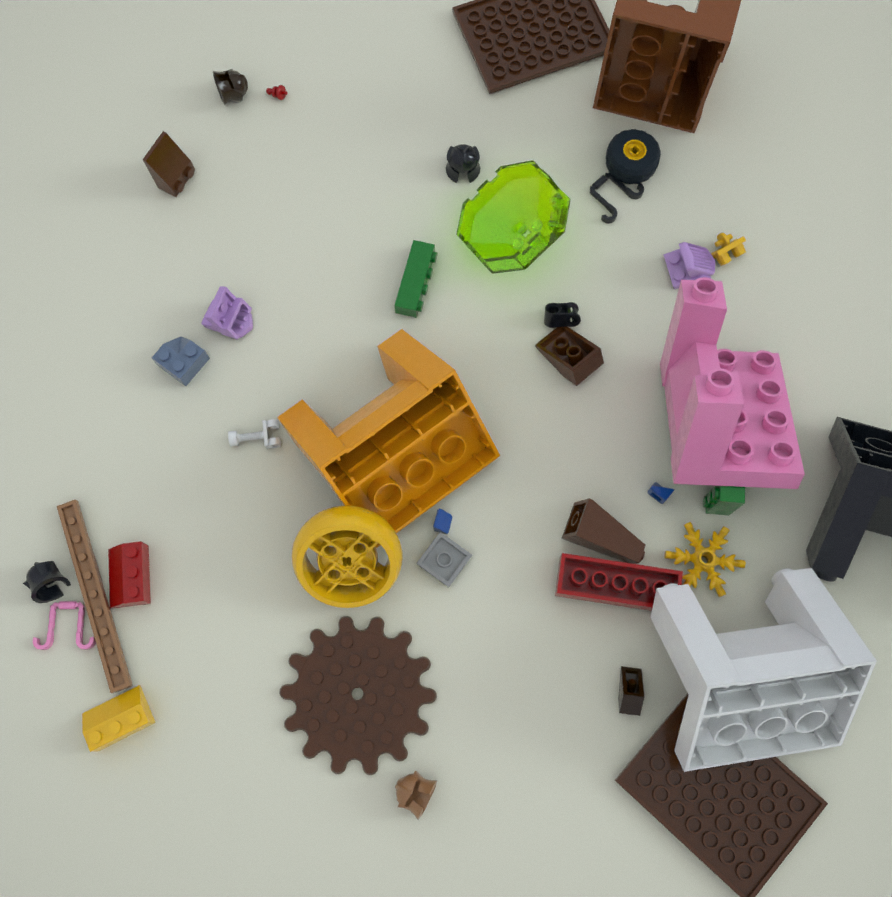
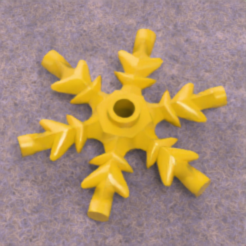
[664,522,746,597]

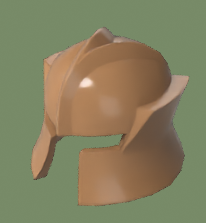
[395,771,437,820]

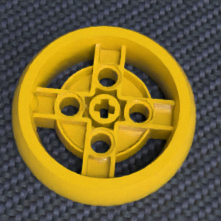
[291,505,403,608]

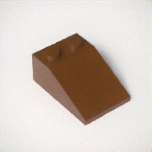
[143,131,195,197]
[535,327,604,386]

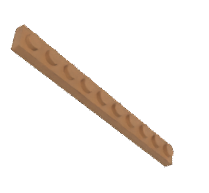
[57,500,133,693]

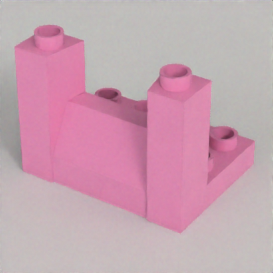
[660,277,805,489]

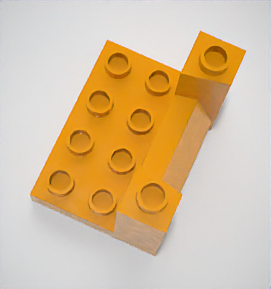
[277,329,500,548]

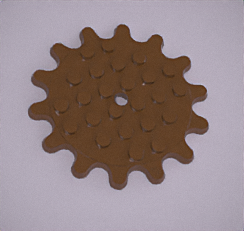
[279,616,437,775]

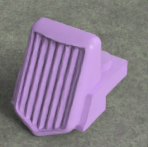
[663,242,716,290]
[201,286,253,340]

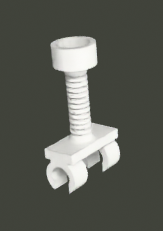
[228,419,281,449]

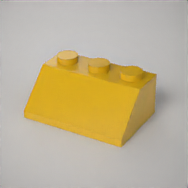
[82,685,156,752]

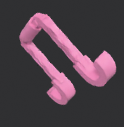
[33,601,96,650]

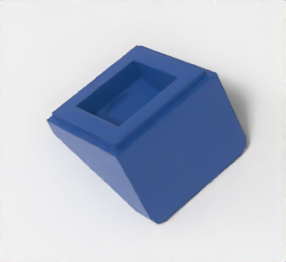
[433,509,452,534]

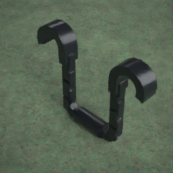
[590,173,644,224]

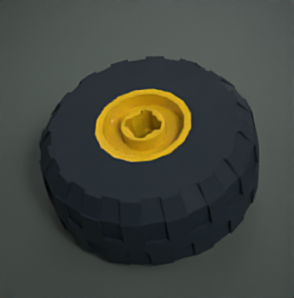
[605,129,661,184]

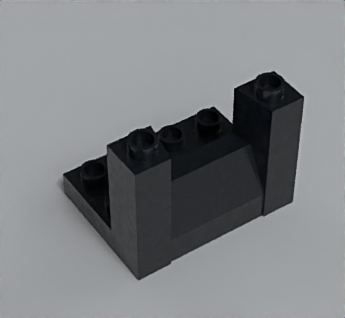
[806,417,892,582]

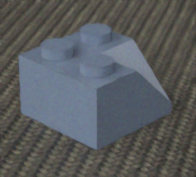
[152,337,210,386]

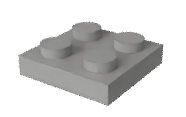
[417,532,472,588]

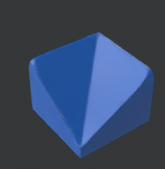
[648,482,674,504]

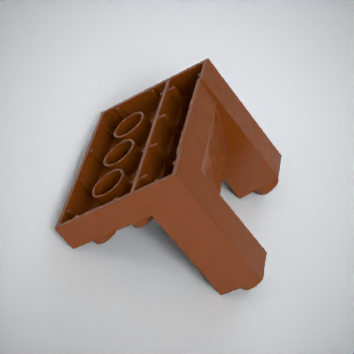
[593,0,741,133]

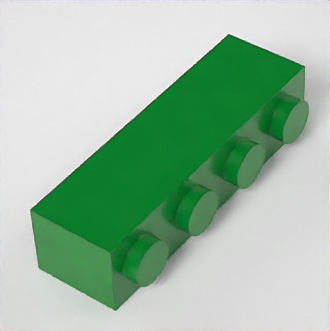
[394,240,438,318]

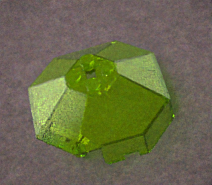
[456,160,571,274]

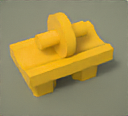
[711,233,746,266]

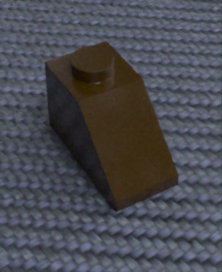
[618,666,644,716]

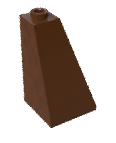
[562,498,646,564]

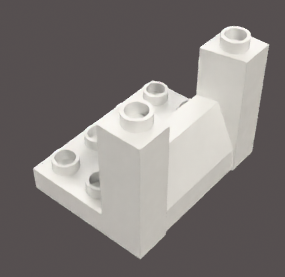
[650,568,877,772]

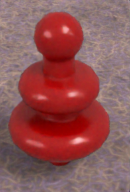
[266,85,288,100]

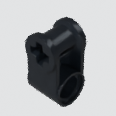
[544,302,581,328]

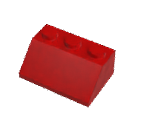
[108,541,151,608]

